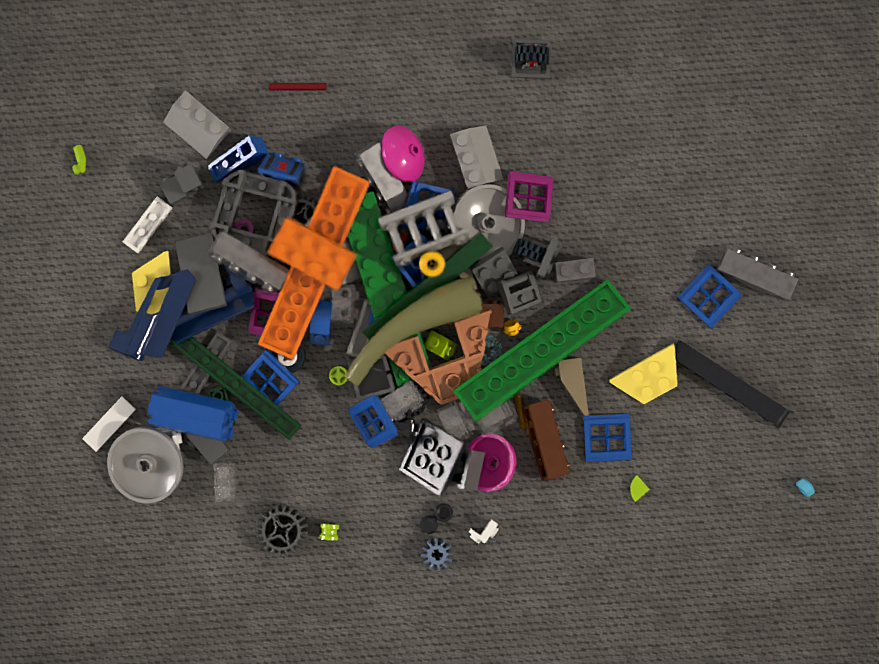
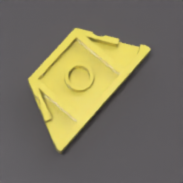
[132,251,171,314]
[609,343,678,404]

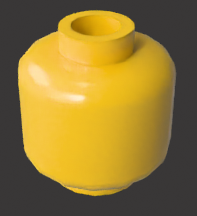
[419,251,445,277]

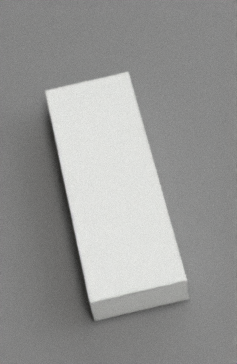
[123,197,173,254]
[82,396,136,452]

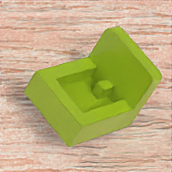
[424,330,457,361]

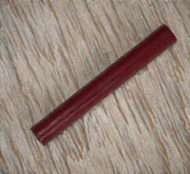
[269,83,327,91]

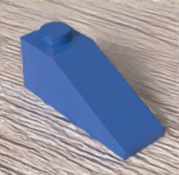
[208,136,270,182]

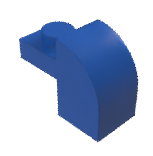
[310,300,333,346]

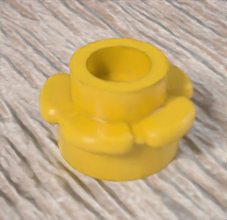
[503,319,522,336]

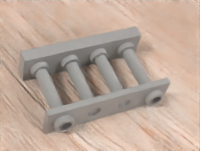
[378,191,469,266]

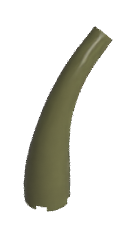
[345,277,482,385]

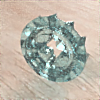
[481,335,502,366]

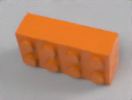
[268,217,358,290]

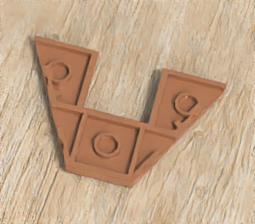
[385,308,491,405]

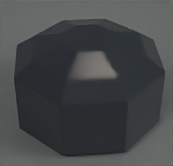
[434,503,453,522]
[419,515,438,535]

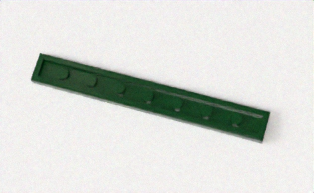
[362,231,493,341]
[170,337,302,440]

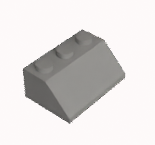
[163,90,232,159]
[450,125,504,190]

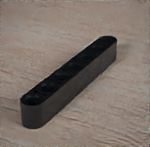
[675,340,790,428]

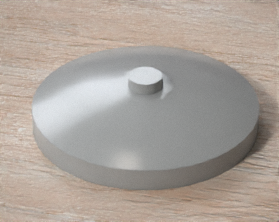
[452,184,525,260]
[107,427,183,503]

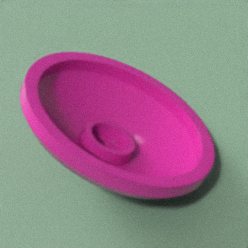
[382,125,425,182]
[467,434,516,492]

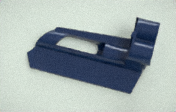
[170,265,255,344]
[109,269,196,362]

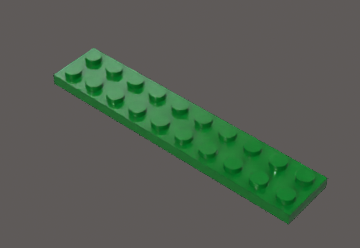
[347,191,431,386]
[453,279,631,423]

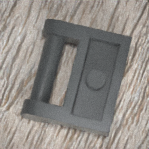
[497,270,542,314]

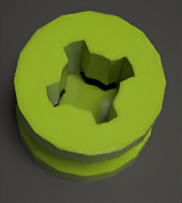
[329,366,348,385]
[319,523,339,540]

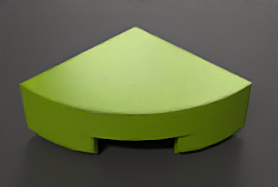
[630,475,650,502]

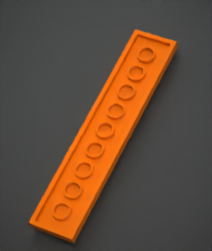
[258,166,370,360]

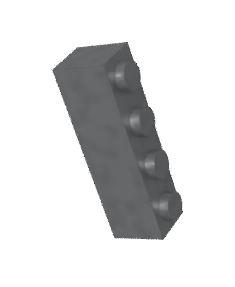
[354,142,408,215]
[208,231,289,293]
[716,247,798,301]

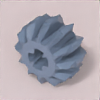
[421,538,454,571]

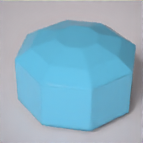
[796,479,815,497]

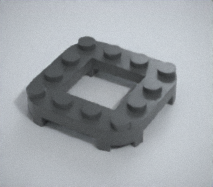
[210,170,298,257]

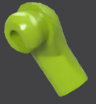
[72,145,86,175]

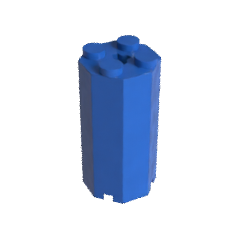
[148,386,239,442]

